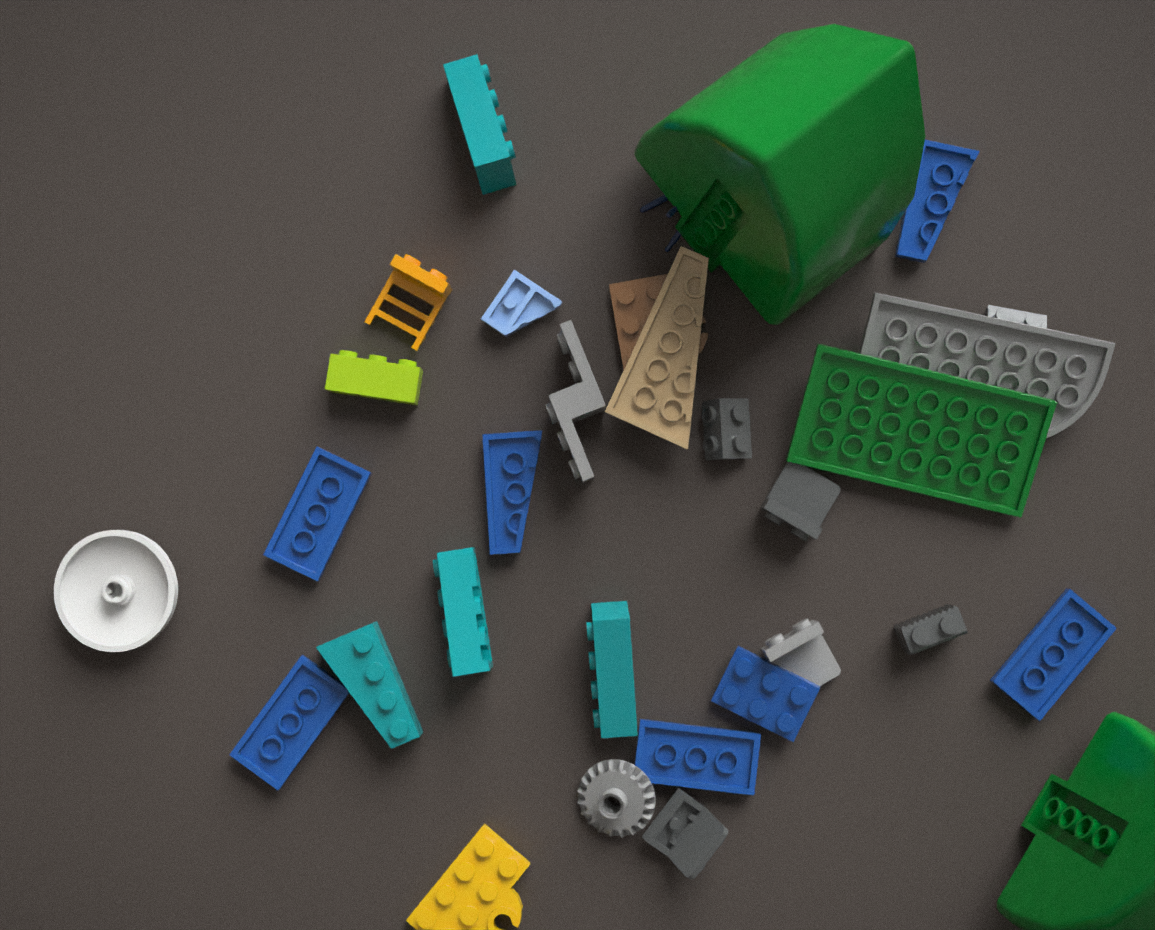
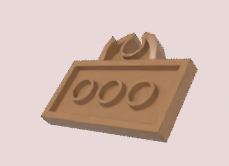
[609,274,708,370]

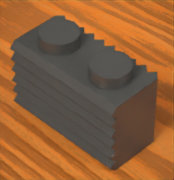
[894,604,968,655]

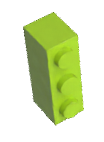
[325,350,423,406]

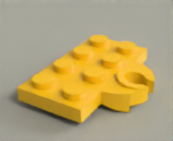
[406,824,531,930]

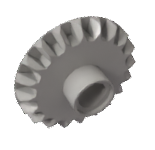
[577,759,656,838]

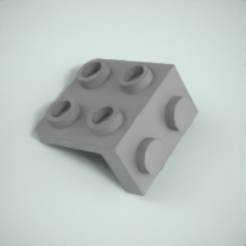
[760,618,841,686]

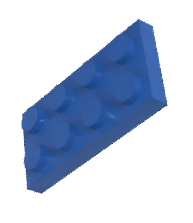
[263,447,372,581]
[990,588,1117,721]
[229,655,349,790]
[634,719,761,795]

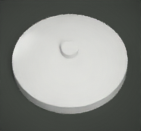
[54,530,178,652]

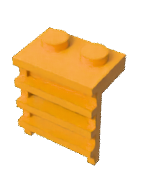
[364,254,452,351]

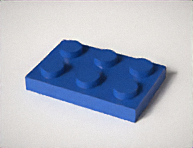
[711,645,820,742]

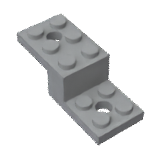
[545,320,606,483]

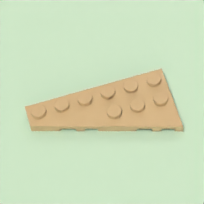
[605,246,709,450]

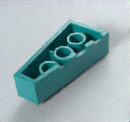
[443,54,517,195]
[433,547,493,677]
[586,601,638,738]
[316,621,423,749]

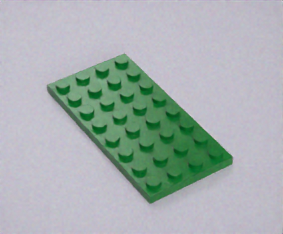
[786,343,1057,517]

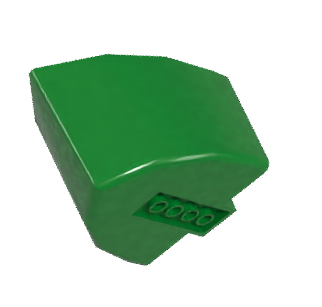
[634,24,926,325]
[997,712,1155,930]

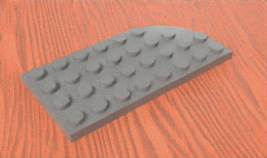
[859,292,1115,438]

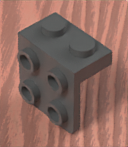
[760,462,840,542]
[642,788,728,880]

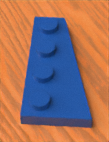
[895,140,980,263]
[482,430,543,555]

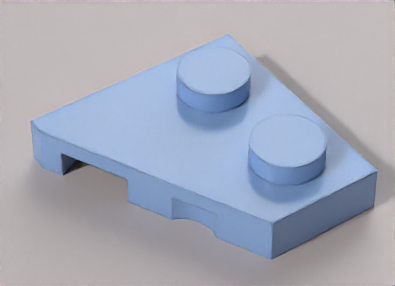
[481,270,562,337]

